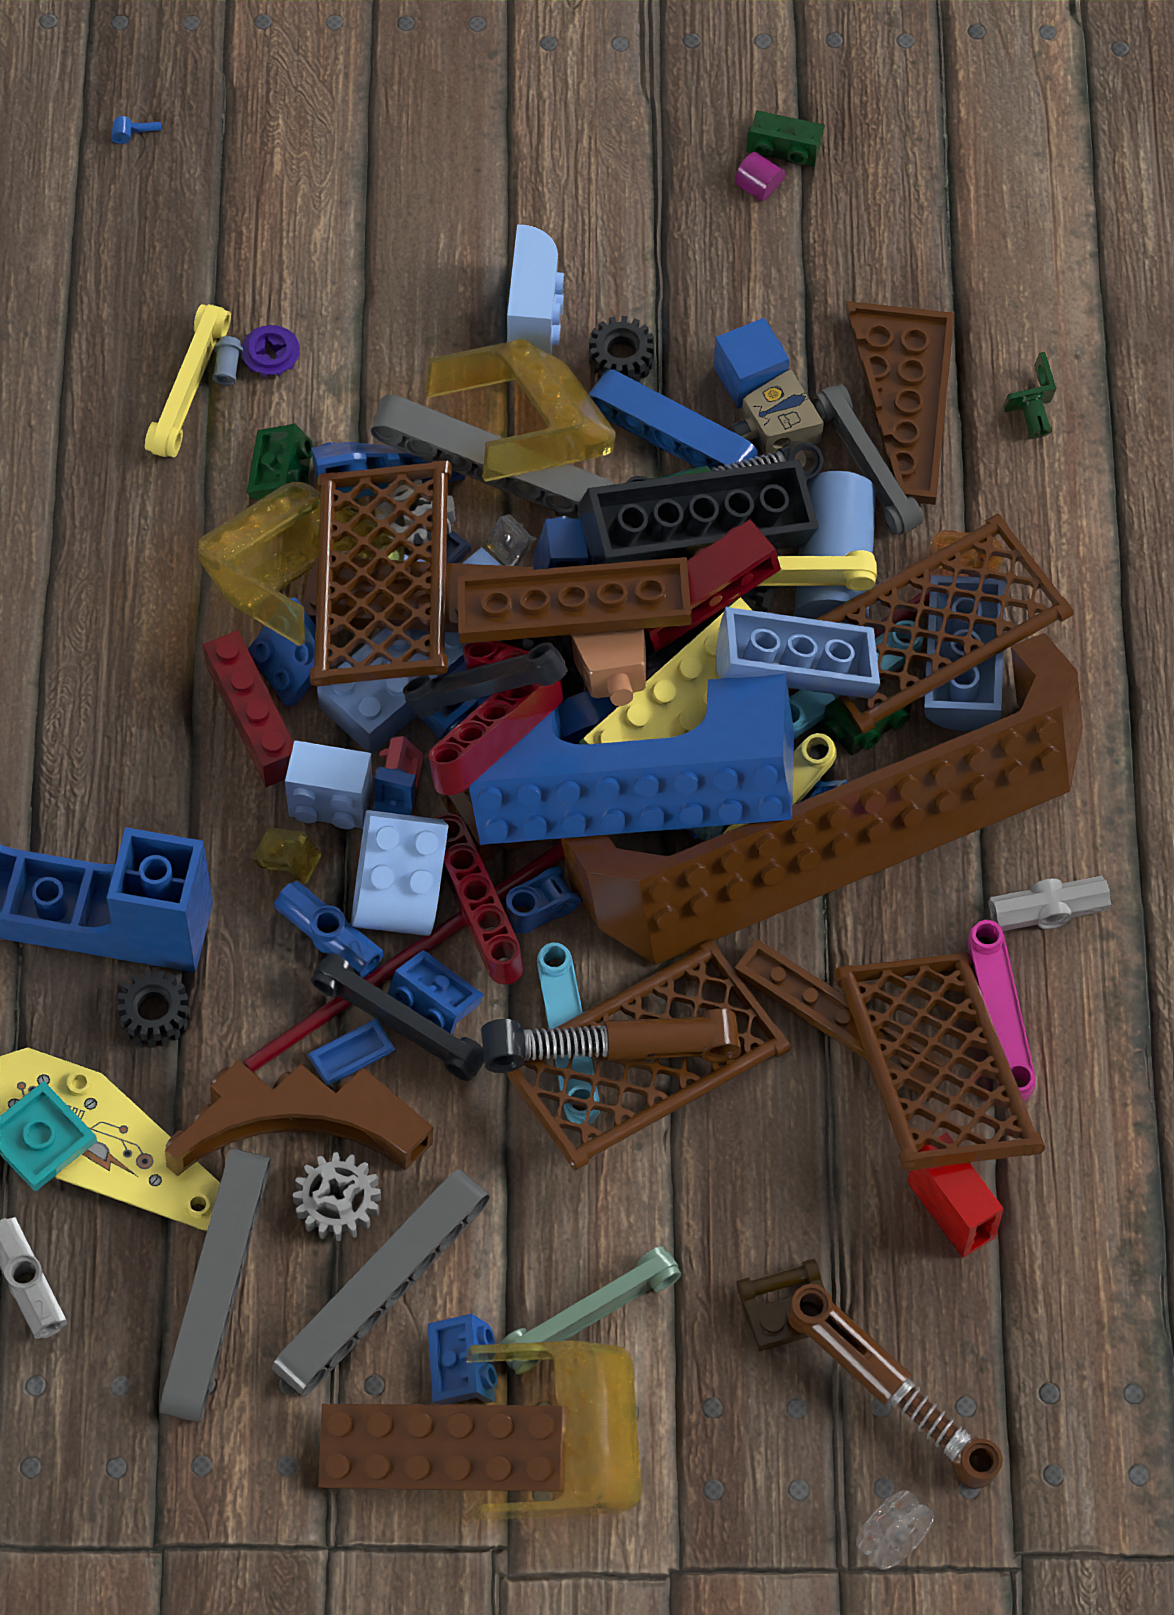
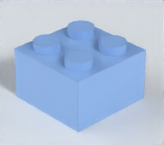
[285,741,373,829]

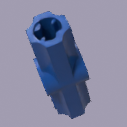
[274,880,384,978]

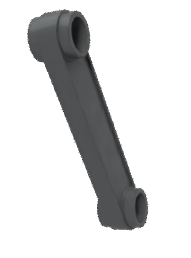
[813,384,923,535]

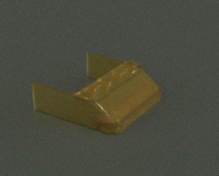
[425,339,615,482]
[197,482,404,646]
[466,1341,642,1520]

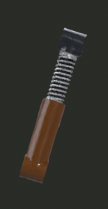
[481,1009,741,1073]

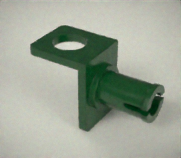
[1003,352,1057,439]

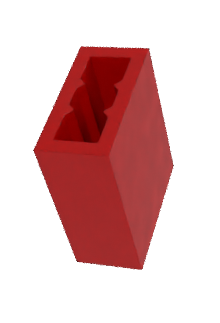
[907,1132,1004,1258]

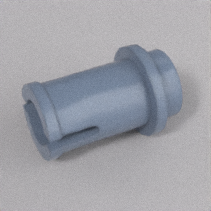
[212,336,243,386]

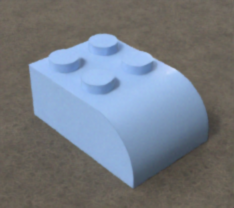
[507,224,564,359]
[350,810,448,936]

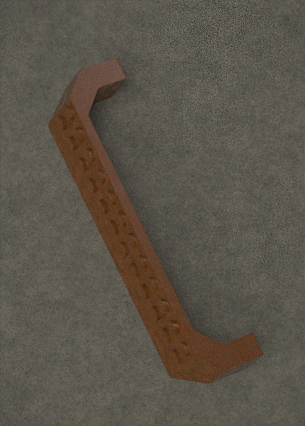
[561,633,1083,965]

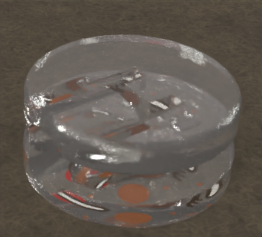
[856,1489,934,1570]

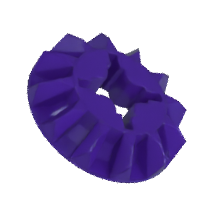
[242,325,300,378]

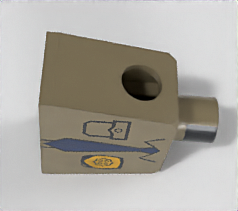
[730,369,823,455]

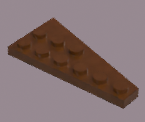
[846,301,955,505]

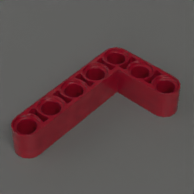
[428,641,563,795]
[358,813,523,985]

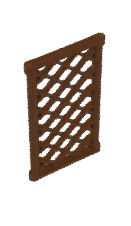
[310,461,452,687]
[815,514,1074,735]
[504,939,791,1171]
[833,952,1045,1171]

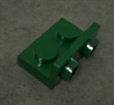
[746,110,825,167]
[246,424,314,505]

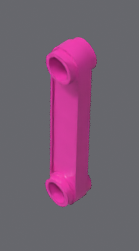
[968,920,1036,1102]

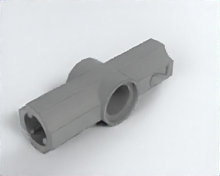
[989,876,1111,931]
[0,1217,67,1339]

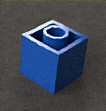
[713,318,789,409]

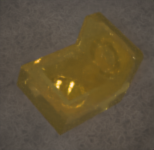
[252,828,321,884]

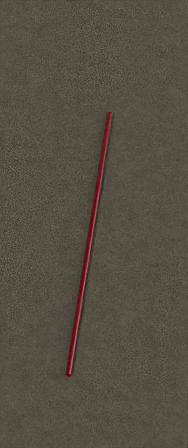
[243,592,930,1073]

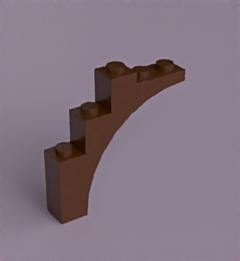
[165,1060,434,1176]

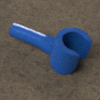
[111,116,161,144]

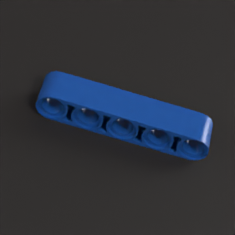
[585,369,758,471]

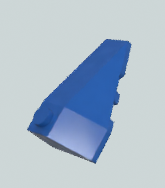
[311,442,466,501]

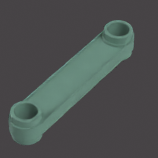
[499,1246,681,1374]

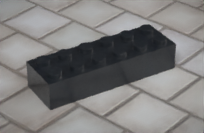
[577,459,819,565]

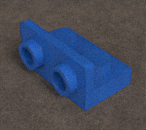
[387,950,484,1035]
[428,1313,498,1405]

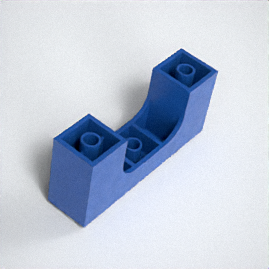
[469,673,794,845]
[0,827,213,973]

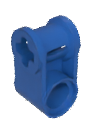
[505,867,581,934]

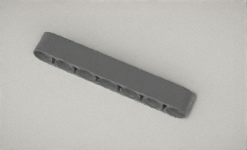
[370,395,615,519]
[160,1148,271,1423]
[272,1169,491,1397]

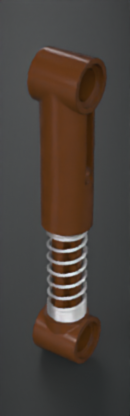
[787,1284,1003,1489]

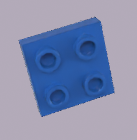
[248,598,332,706]

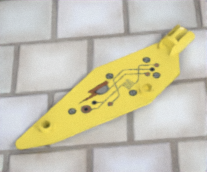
[0,1048,220,1231]

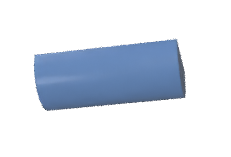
[793,471,877,624]
[924,575,1006,731]
[716,607,880,699]

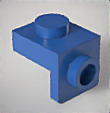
[371,766,416,815]

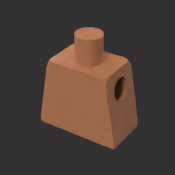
[571,629,646,706]

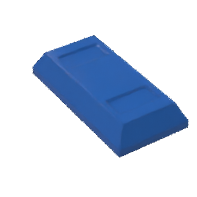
[307,1018,396,1086]

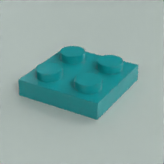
[0,1081,97,1192]

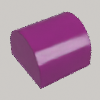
[735,152,785,202]

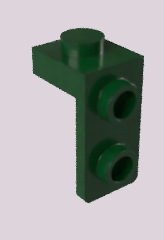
[823,699,912,756]

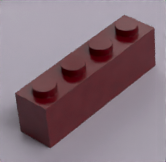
[644,520,781,652]
[203,630,294,788]

